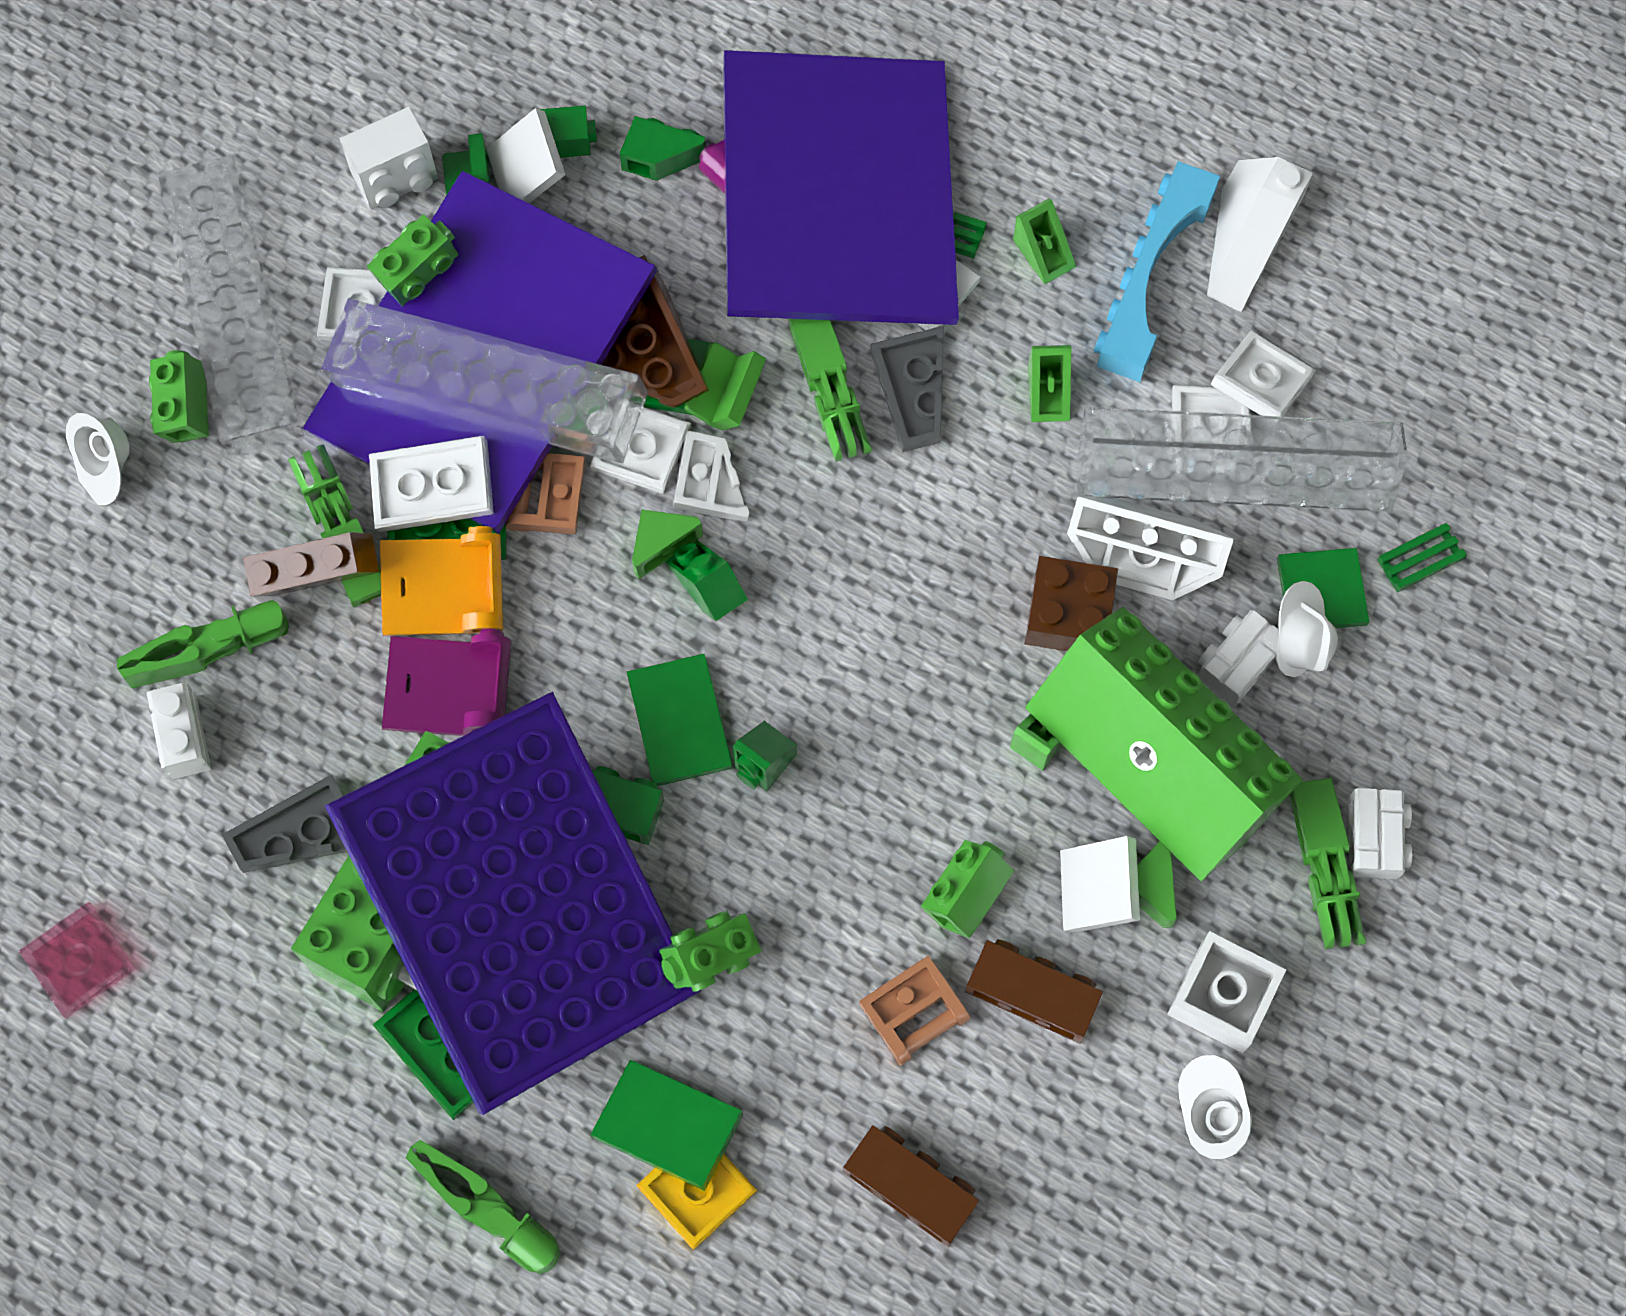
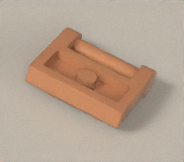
[506,453,586,535]
[859,955,971,1066]

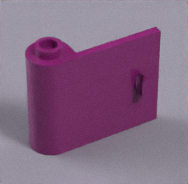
[382,629,511,736]

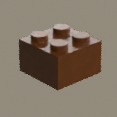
[1024,556,1118,651]

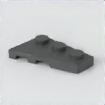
[870,326,944,452]
[222,774,347,873]

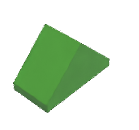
[1013,198,1076,284]
[1028,345,1072,422]
[632,509,703,579]
[1010,714,1062,771]
[1137,841,1177,928]

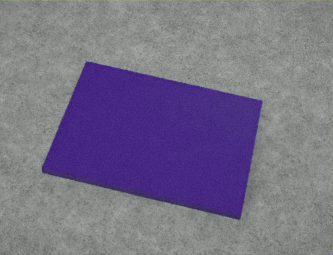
[723,50,959,325]
[302,171,657,534]
[324,691,701,1115]

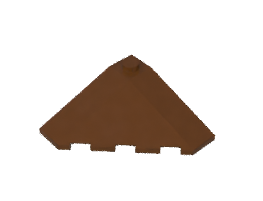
[593,255,709,408]

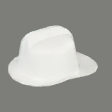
[66,413,130,505]
[1276,581,1338,677]
[1178,1055,1252,1159]

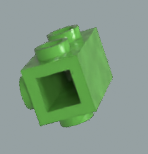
[366,214,459,306]
[149,350,209,443]
[920,840,1014,938]
[659,910,762,992]

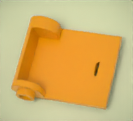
[380,526,503,636]

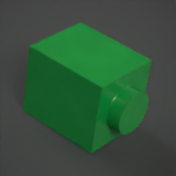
[541,105,597,158]

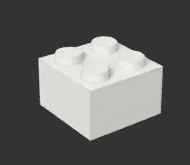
[339,107,438,210]
[1167,931,1286,1053]

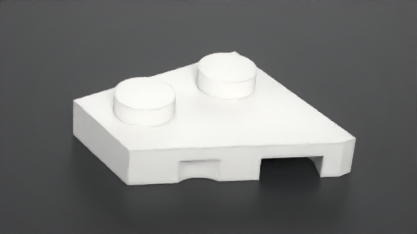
[672,430,749,521]

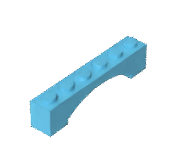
[1094,161,1220,382]

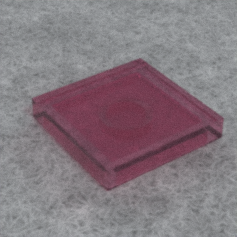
[19,902,137,1019]

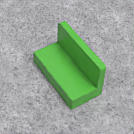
[684,342,766,431]

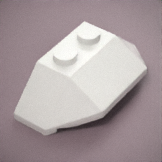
[1067,495,1234,600]

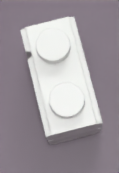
[1198,610,1278,707]
[147,683,211,780]
[1348,788,1412,879]

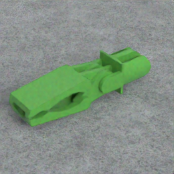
[788,319,872,462]
[288,444,381,608]
[117,600,289,688]
[1290,778,1366,950]
[405,1140,560,1274]

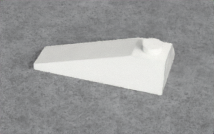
[1207,157,1313,312]

